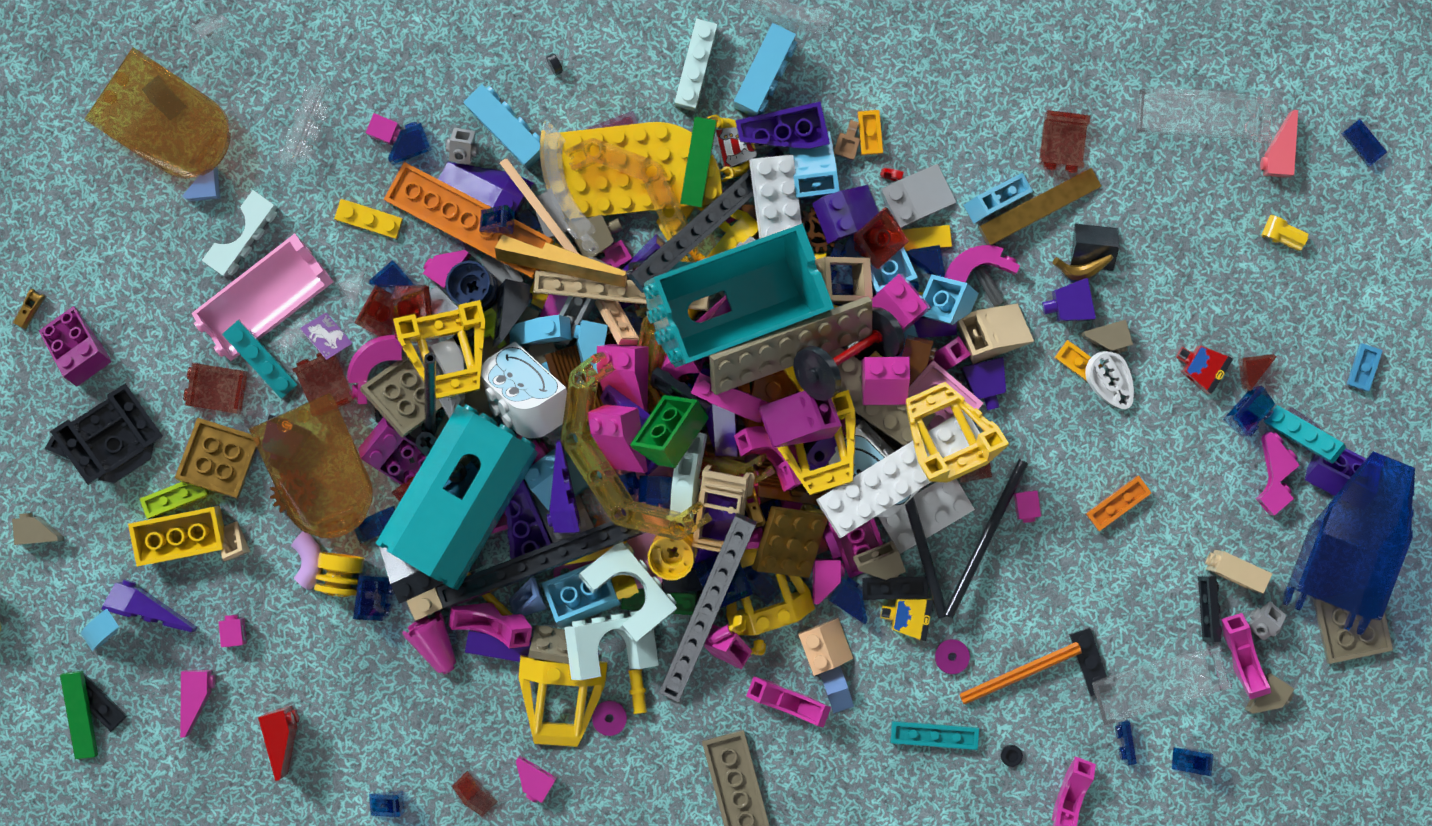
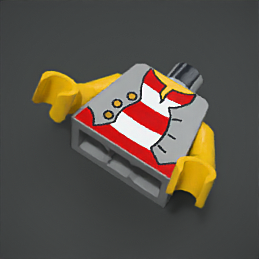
[707,115,768,182]

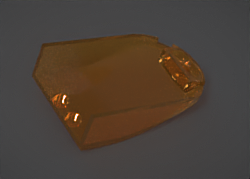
[85,47,231,179]
[249,393,373,538]

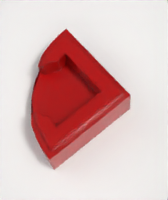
[880,168,904,182]

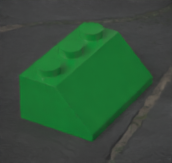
[630,395,709,468]

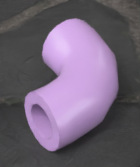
[291,530,322,591]

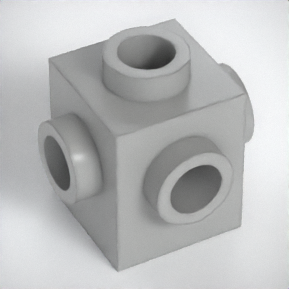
[446,127,478,164]
[1249,601,1286,641]

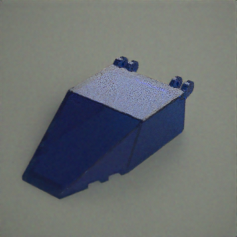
[1282,451,1415,635]

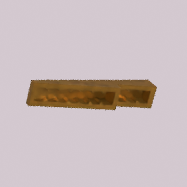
[978,168,1102,245]
[495,235,627,288]

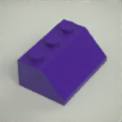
[1305,448,1381,510]

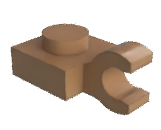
[834,120,860,160]

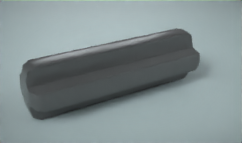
[974,266,1004,307]

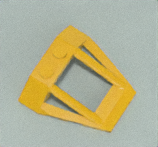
[656,205,758,263]
[393,300,485,399]
[906,382,1009,483]
[778,390,856,495]
[726,548,815,635]
[518,655,607,747]

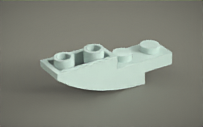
[670,433,707,523]

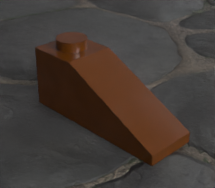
[902,335,936,386]

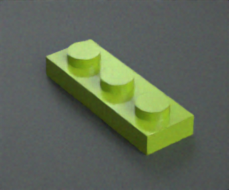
[140,482,209,519]

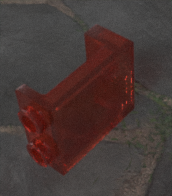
[1038,110,1091,173]
[292,353,356,417]
[183,363,248,414]

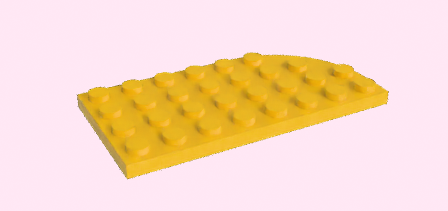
[543,122,723,220]

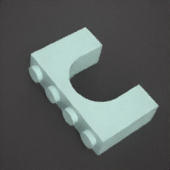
[579,542,677,644]
[564,610,659,680]

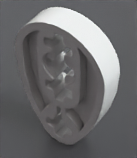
[1085,351,1134,409]

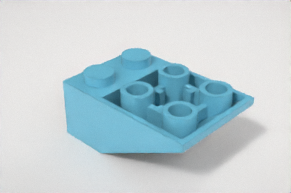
[789,131,839,201]

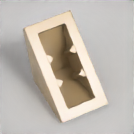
[221,521,250,561]

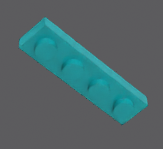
[222,320,298,399]
[1264,405,1346,464]
[890,721,979,750]

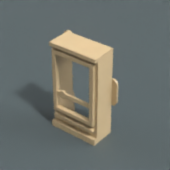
[692,465,755,552]

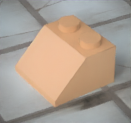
[798,618,853,676]

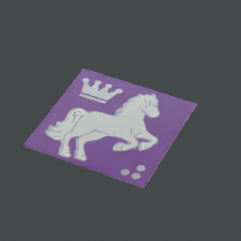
[300,312,352,360]

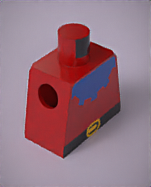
[1176,346,1233,395]

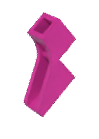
[1255,432,1300,516]

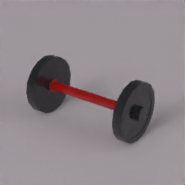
[793,307,905,401]

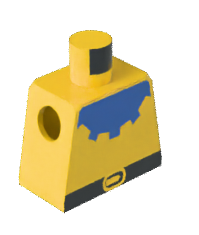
[880,599,933,641]

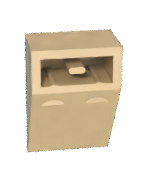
[957,303,1034,364]

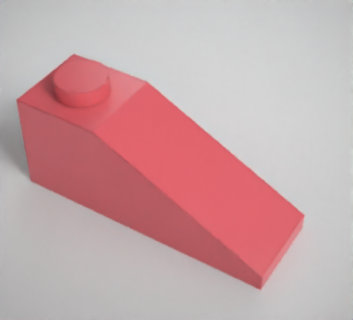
[1260,110,1298,178]

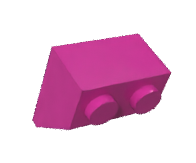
[861,357,910,405]

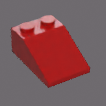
[258,706,299,781]

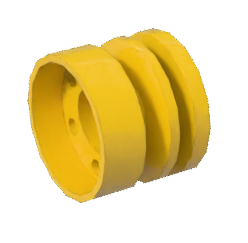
[648,525,698,580]
[314,552,365,597]

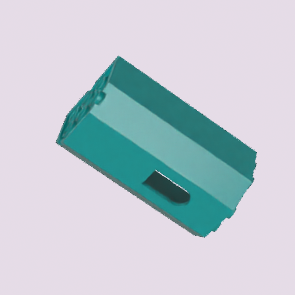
[643,223,834,367]
[375,404,538,590]

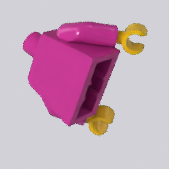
[704,615,766,670]

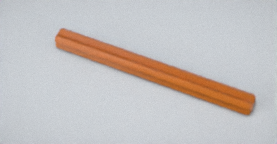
[960,642,1082,704]

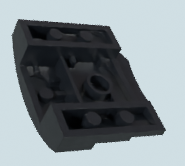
[50,383,163,485]

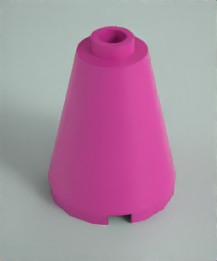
[402,611,456,674]

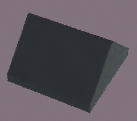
[1070,223,1119,271]

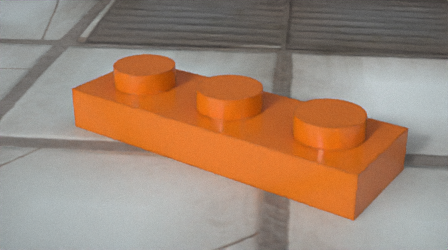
[1085,475,1151,531]

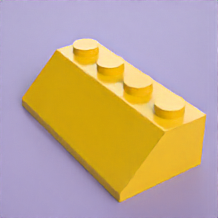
[128,506,224,567]

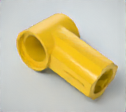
[1261,215,1309,251]

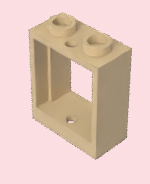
[815,257,873,304]
[1205,550,1272,594]

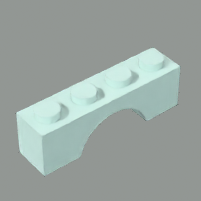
[675,19,717,112]
[202,190,278,277]

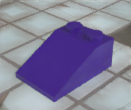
[812,185,883,244]

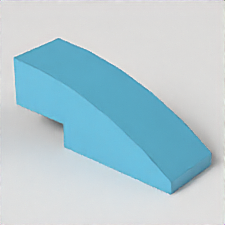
[80,609,119,651]

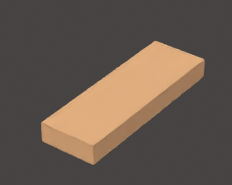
[595,299,640,346]

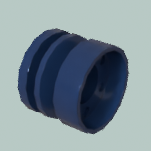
[445,260,499,311]

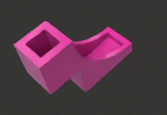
[449,602,532,648]
[1221,613,1271,700]
[746,676,831,728]

